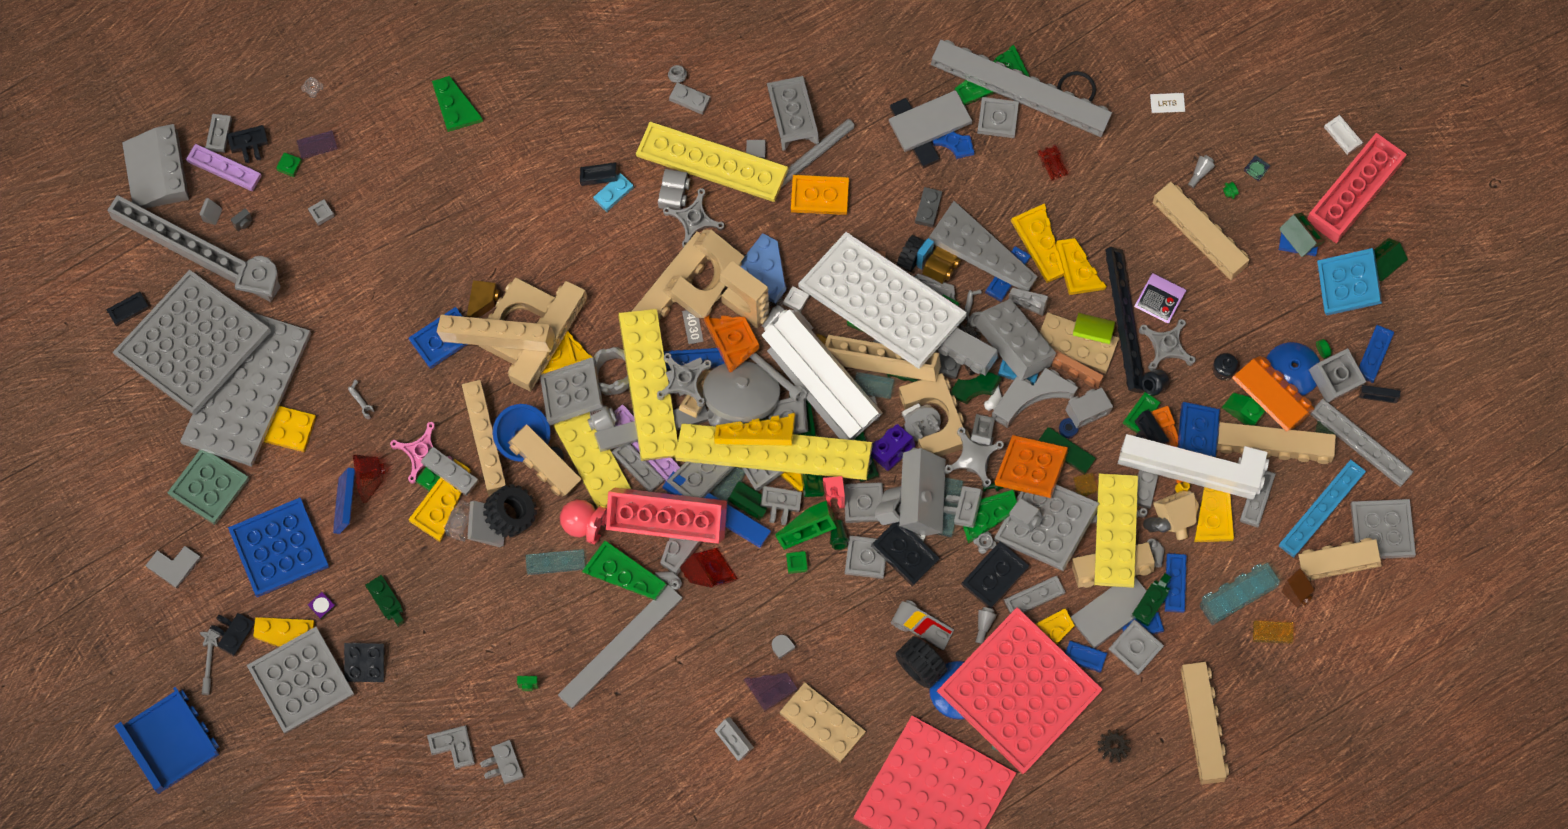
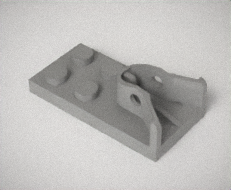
[767,76,819,151]

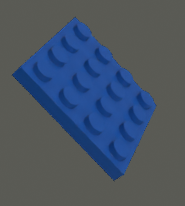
[228,498,329,597]

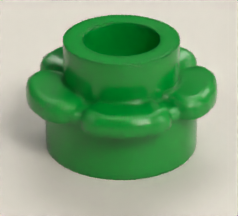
[1223,182,1239,199]

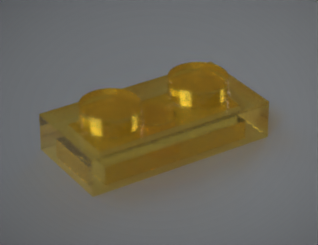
[1253,621,1293,644]

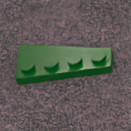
[954,45,1029,106]
[582,541,667,601]

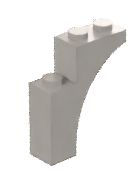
[992,368,1078,428]

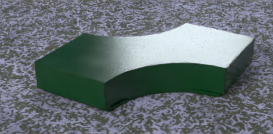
[950,372,1001,404]

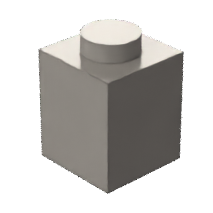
[1009,498,1042,532]

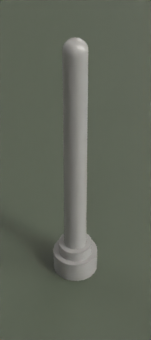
[750,353,807,403]

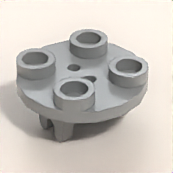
[904,404,941,441]

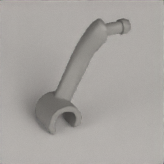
[959,289,981,326]
[348,380,374,419]

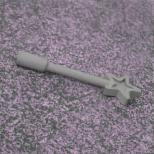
[200,626,221,695]

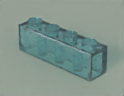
[1200,563,1280,625]

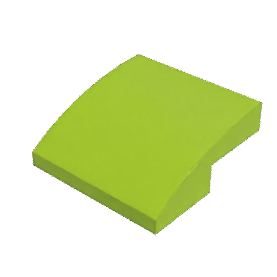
[1073,313,1115,344]

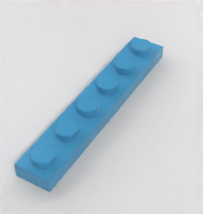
[1279,460,1366,558]

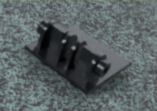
[344,643,385,682]

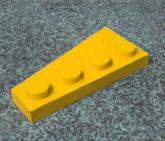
[1011,203,1064,283]
[1194,487,1234,542]

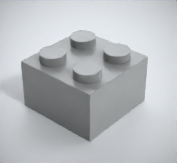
[1309,348,1366,403]

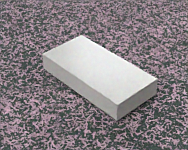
[1324,115,1363,155]

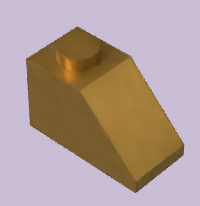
[467,280,500,318]

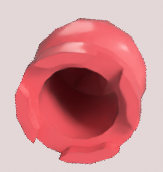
[560,499,607,545]

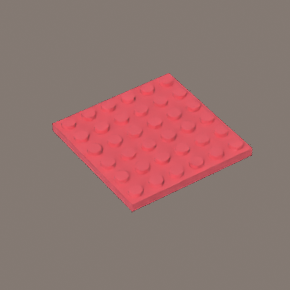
[937,607,1103,774]
[853,716,1016,829]

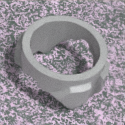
[594,347,629,395]

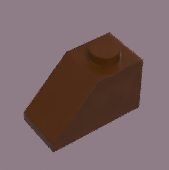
[1281,568,1314,608]

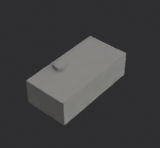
[899,448,946,536]

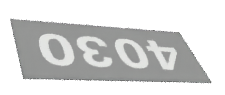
[682,310,703,344]

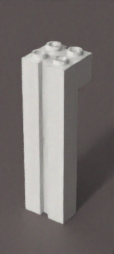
[762,309,883,439]
[1118,434,1269,500]

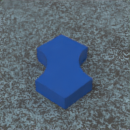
[932,132,974,159]

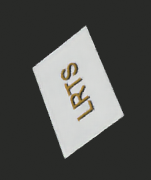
[1150,93,1185,113]

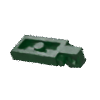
[1131,573,1171,626]
[365,575,405,627]

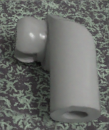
[1147,538,1164,568]

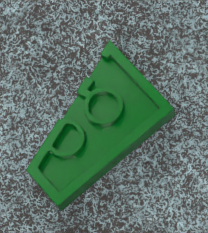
[957,490,1017,544]

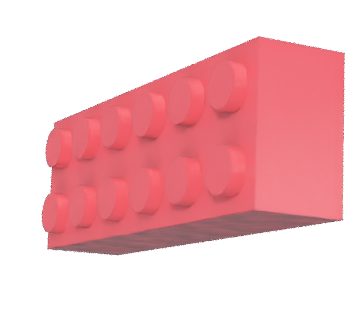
[1307,133,1407,244]
[606,487,727,544]

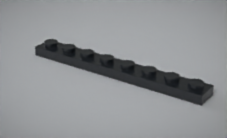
[1105,247,1145,393]

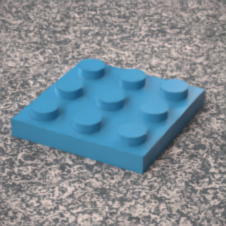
[1317,248,1382,315]

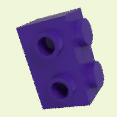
[871,424,916,471]

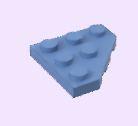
[741,233,786,304]

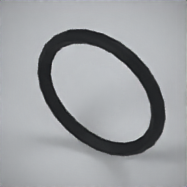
[1057,71,1096,101]

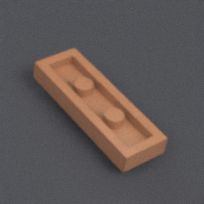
[1051,349,1104,388]

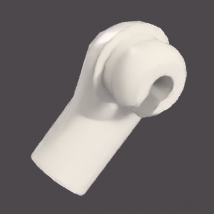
[984,385,1002,411]

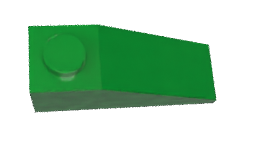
[775,500,837,550]

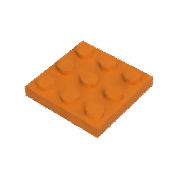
[995,435,1068,498]

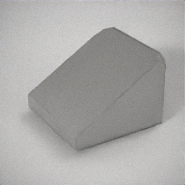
[200,198,222,225]

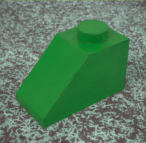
[1222,393,1266,426]

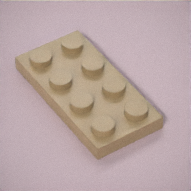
[1040,312,1119,374]
[779,683,866,763]

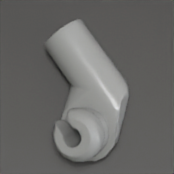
[655,572,682,590]

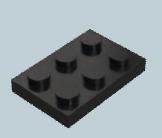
[871,522,940,587]
[961,541,1029,609]

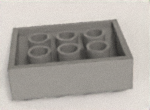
[122,124,189,209]

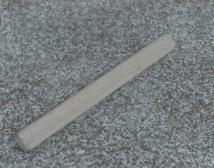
[781,119,854,187]

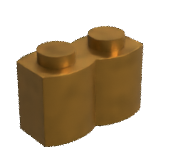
[922,246,961,284]

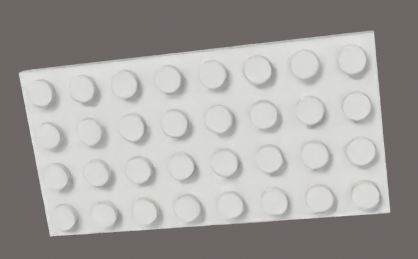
[798,232,967,369]

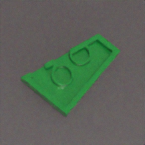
[432,76,483,132]

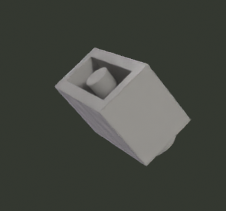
[1065,388,1113,428]

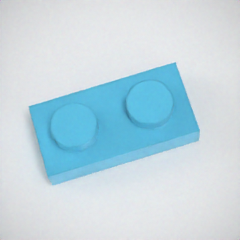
[593,173,634,212]

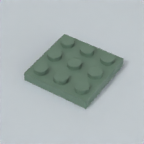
[167,450,249,525]

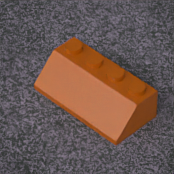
[1232,356,1315,432]

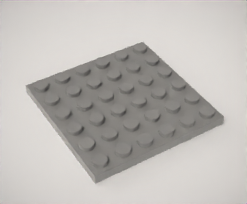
[113,270,271,415]

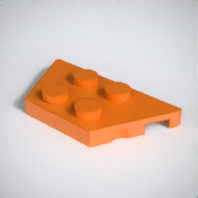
[704,315,759,372]

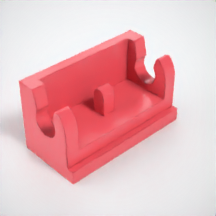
[823,476,845,509]

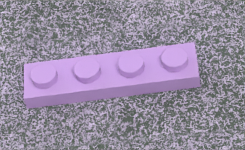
[186,144,261,192]

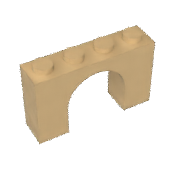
[663,230,745,318]
[720,261,769,329]
[479,277,555,364]
[898,373,970,457]

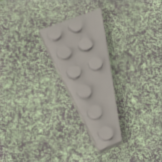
[929,201,1037,291]

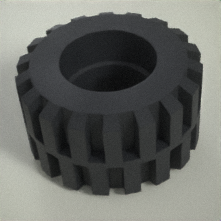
[483,484,537,537]
[895,636,947,689]

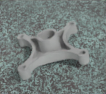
[663,188,724,248]
[1139,319,1195,371]
[657,353,711,407]
[944,427,1004,487]

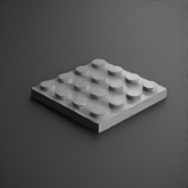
[994,485,1099,571]
[247,627,354,734]

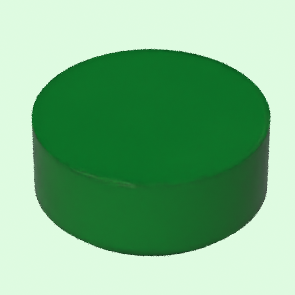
[1316,339,1331,359]

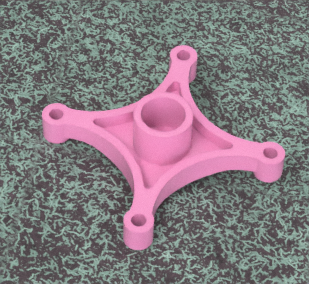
[390,422,453,484]

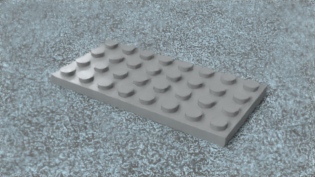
[180,311,311,466]

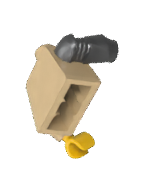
[1143,482,1199,540]

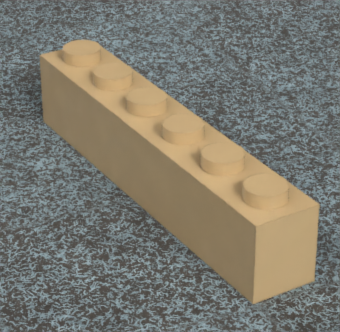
[1153,182,1249,280]
[632,232,711,320]
[508,281,588,392]
[437,315,555,352]
[825,335,941,382]
[462,380,506,496]
[1216,422,1336,464]
[1181,662,1229,785]

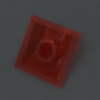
[353,454,386,503]
[680,548,738,588]

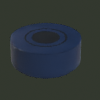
[1059,418,1078,438]

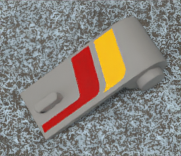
[891,600,954,650]

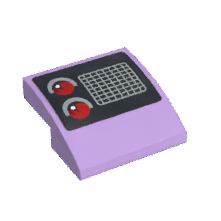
[1134,273,1187,324]

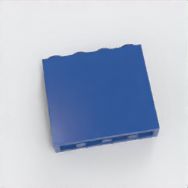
[114,687,219,794]

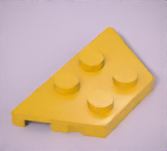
[541,331,592,375]

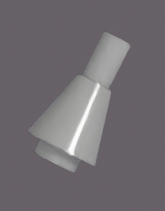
[1188,155,1215,188]
[976,607,997,644]

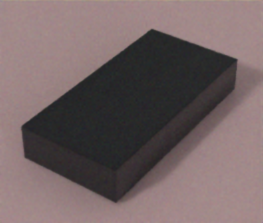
[580,162,618,186]
[106,291,150,327]
[1359,385,1401,403]

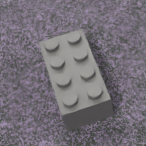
[976,298,1056,381]

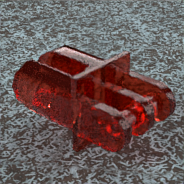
[1037,144,1068,181]

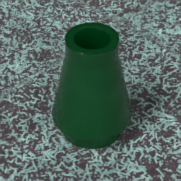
[830,520,849,550]

